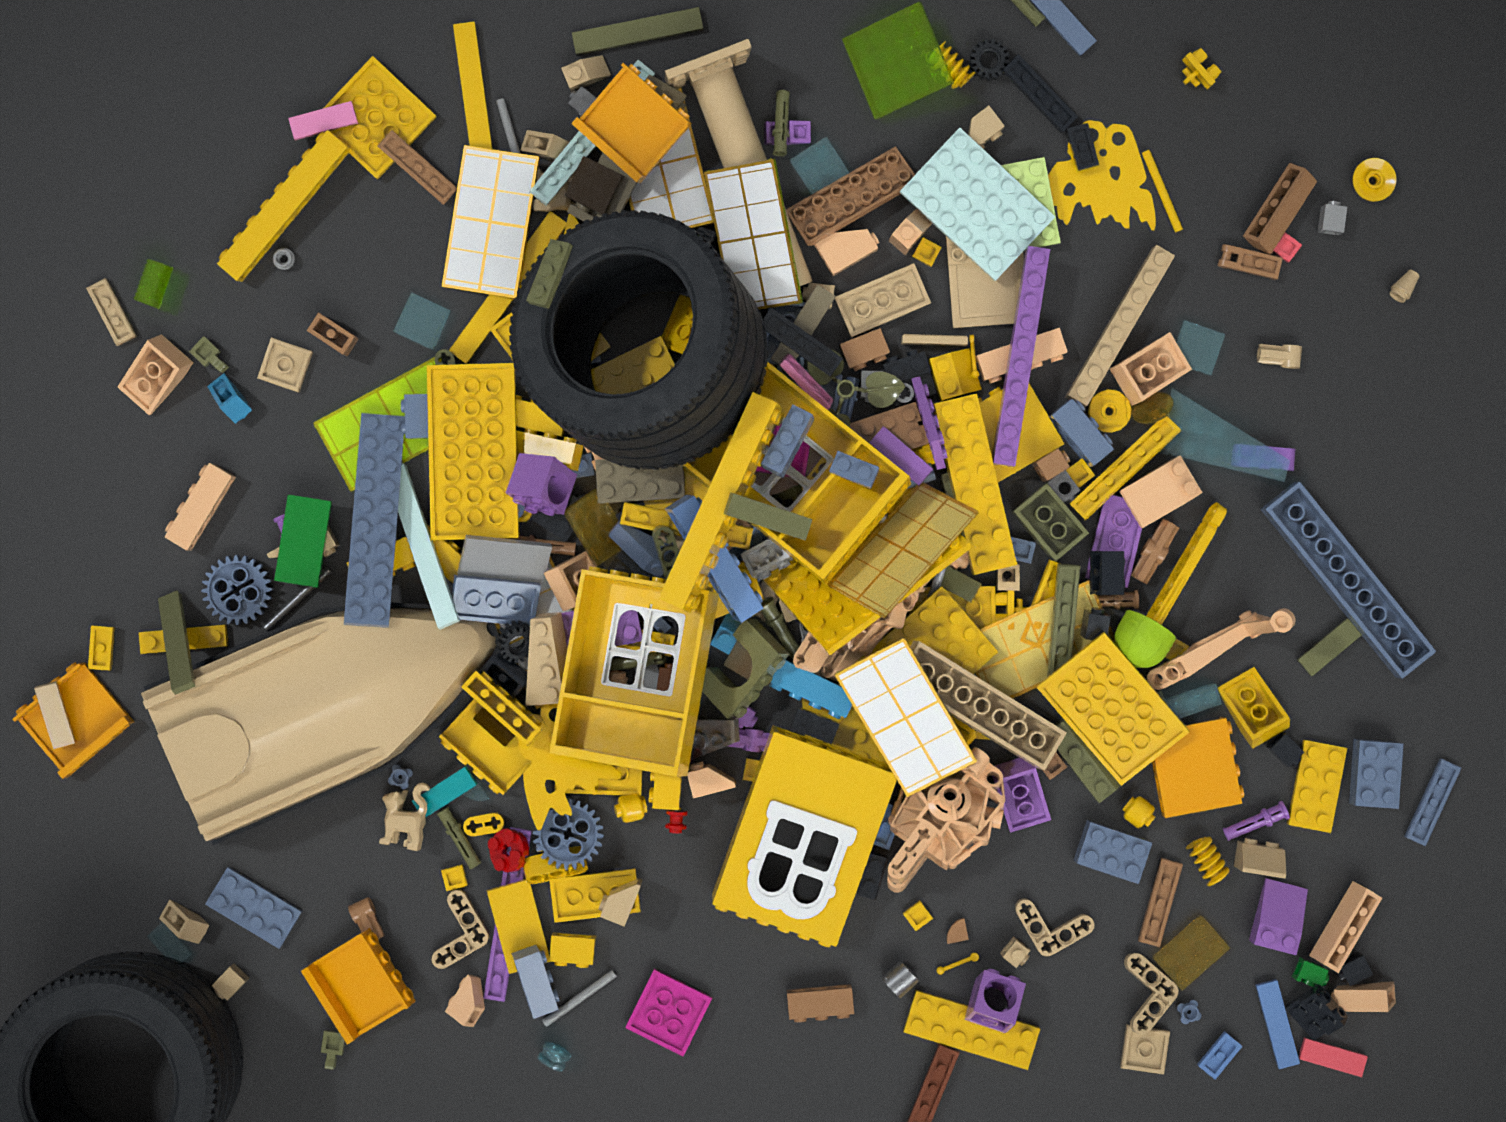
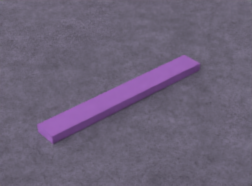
[483,827,532,1002]

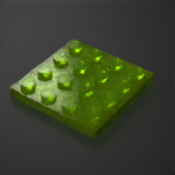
[842,2,954,120]

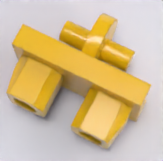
[1182,48,1221,89]
[995,590,1028,629]

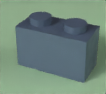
[401,394,428,439]

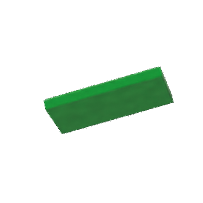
[274,494,332,588]

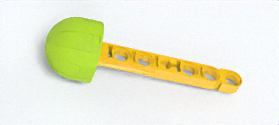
[1115,502,1227,668]

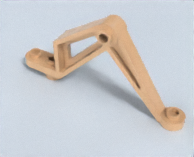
[1147,608,1296,690]

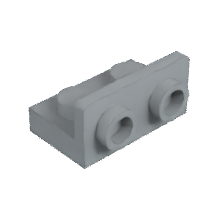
[740,539,793,580]

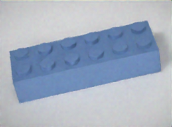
[665,495,764,623]

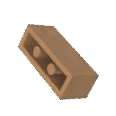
[787,984,854,1022]

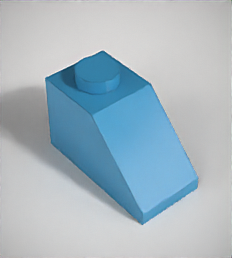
[207,373,252,424]
[710,613,749,655]

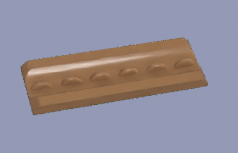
[786,146,915,246]

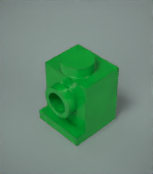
[1292,957,1329,987]

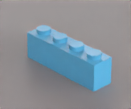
[769,660,852,719]

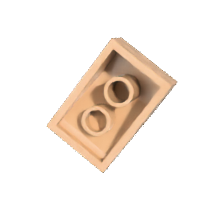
[1110,332,1192,406]
[118,334,194,415]
[1119,455,1202,528]

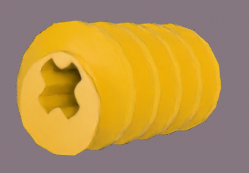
[928,41,976,89]
[1186,837,1230,886]

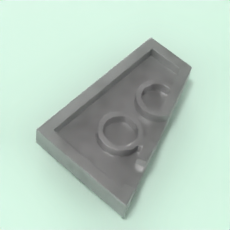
[691,719,740,760]

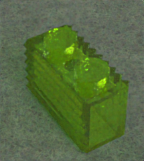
[133,259,173,309]

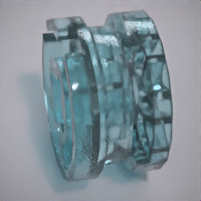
[537,1041,572,1072]

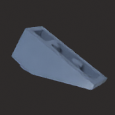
[609,521,675,578]

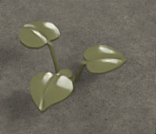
[807,349,905,428]

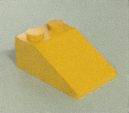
[1217,667,1290,749]

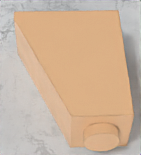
[889,209,933,255]
[814,229,879,277]
[1331,982,1396,1012]

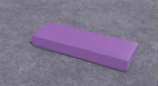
[869,426,933,486]

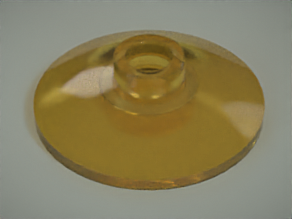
[1131,392,1174,424]

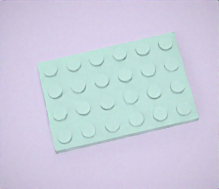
[900,128,1055,281]

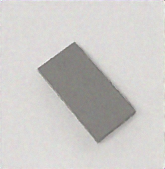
[457,535,552,584]

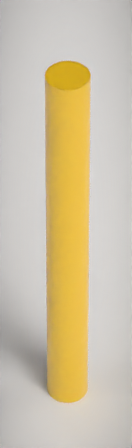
[1142,150,1183,233]

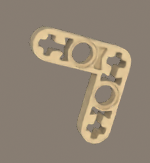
[432,889,489,969]
[1015,898,1094,956]
[1124,953,1179,1035]

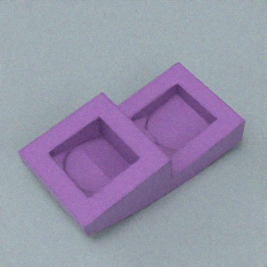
[764,121,811,145]

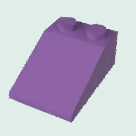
[992,758,1051,833]
[1249,878,1308,955]

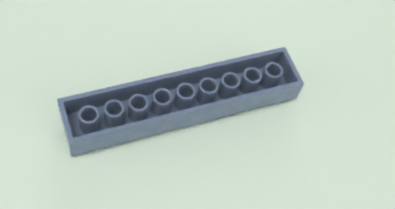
[1260,482,1436,679]

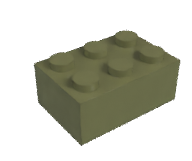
[1011,483,1089,561]

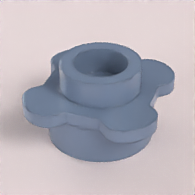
[388,765,413,789]
[1177,1000,1201,1024]

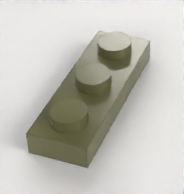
[526,239,573,309]

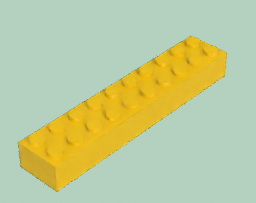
[658,392,784,613]

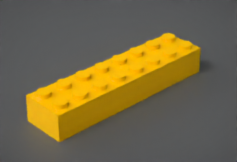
[933,394,1017,575]

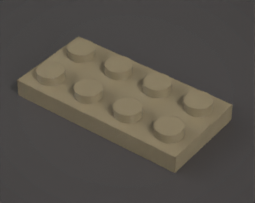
[595,459,686,504]

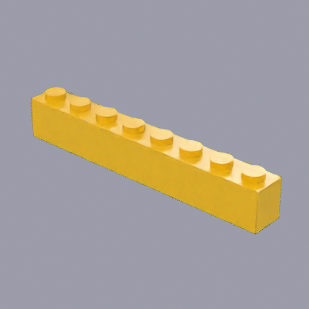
[217,130,352,282]

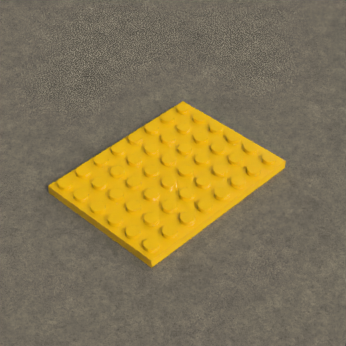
[763,487,972,655]

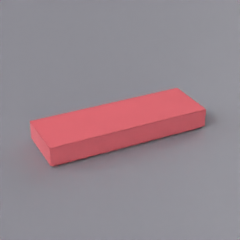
[1298,1037,1368,1077]

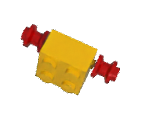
[649,758,691,834]

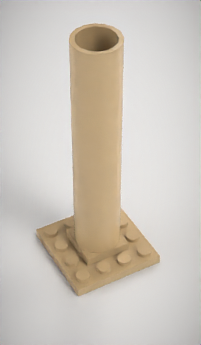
[665,39,813,287]

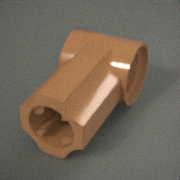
[348,897,385,939]

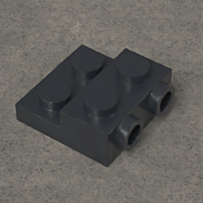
[883,349,937,406]
[530,493,590,542]
[1285,984,1348,1040]

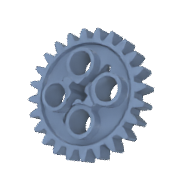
[201,555,274,625]
[533,799,604,871]

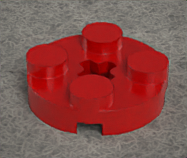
[488,829,529,872]

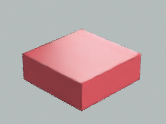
[1273,232,1302,263]

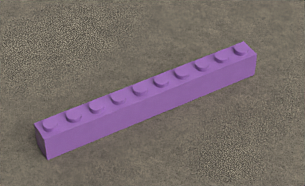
[992,246,1050,467]

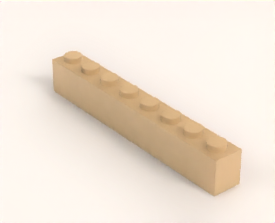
[1065,245,1175,407]

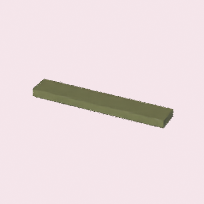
[572,7,703,55]
[1047,564,1080,677]
[158,590,195,695]

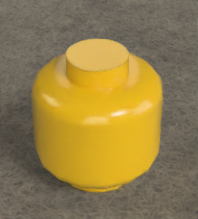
[614,793,647,823]
[1122,796,1155,829]

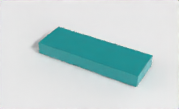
[412,766,478,817]

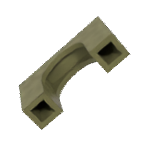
[702,619,789,719]

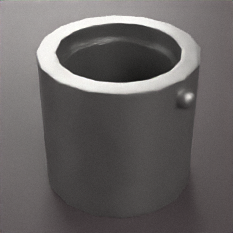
[882,960,920,999]

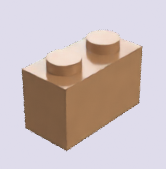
[307,312,359,357]
[839,328,890,371]
[1032,448,1070,482]

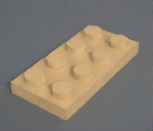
[835,263,931,338]

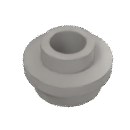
[273,248,295,270]

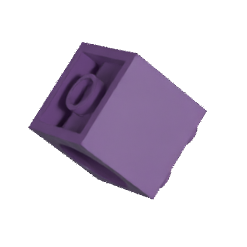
[506,453,577,516]
[964,969,1026,1033]

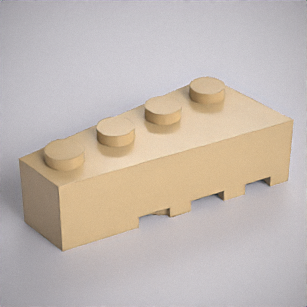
[525,612,567,706]

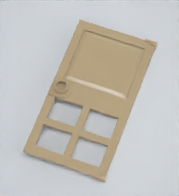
[946,236,1024,328]

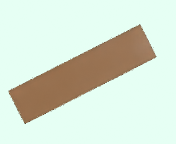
[377,130,457,205]
[1138,858,1183,947]

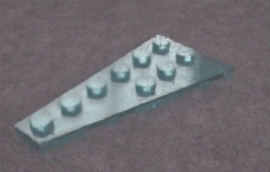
[1159,388,1290,482]

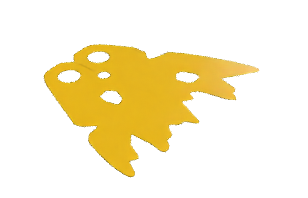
[1048,120,1156,230]
[518,704,622,830]

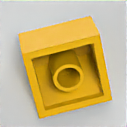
[928,348,982,402]

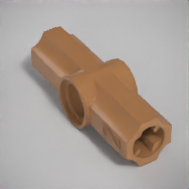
[1131,519,1179,584]

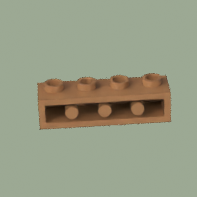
[1243,163,1317,255]

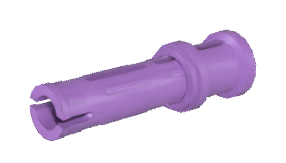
[1223,801,1290,841]

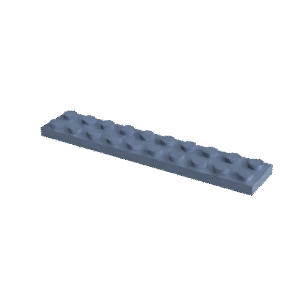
[344,413,405,628]

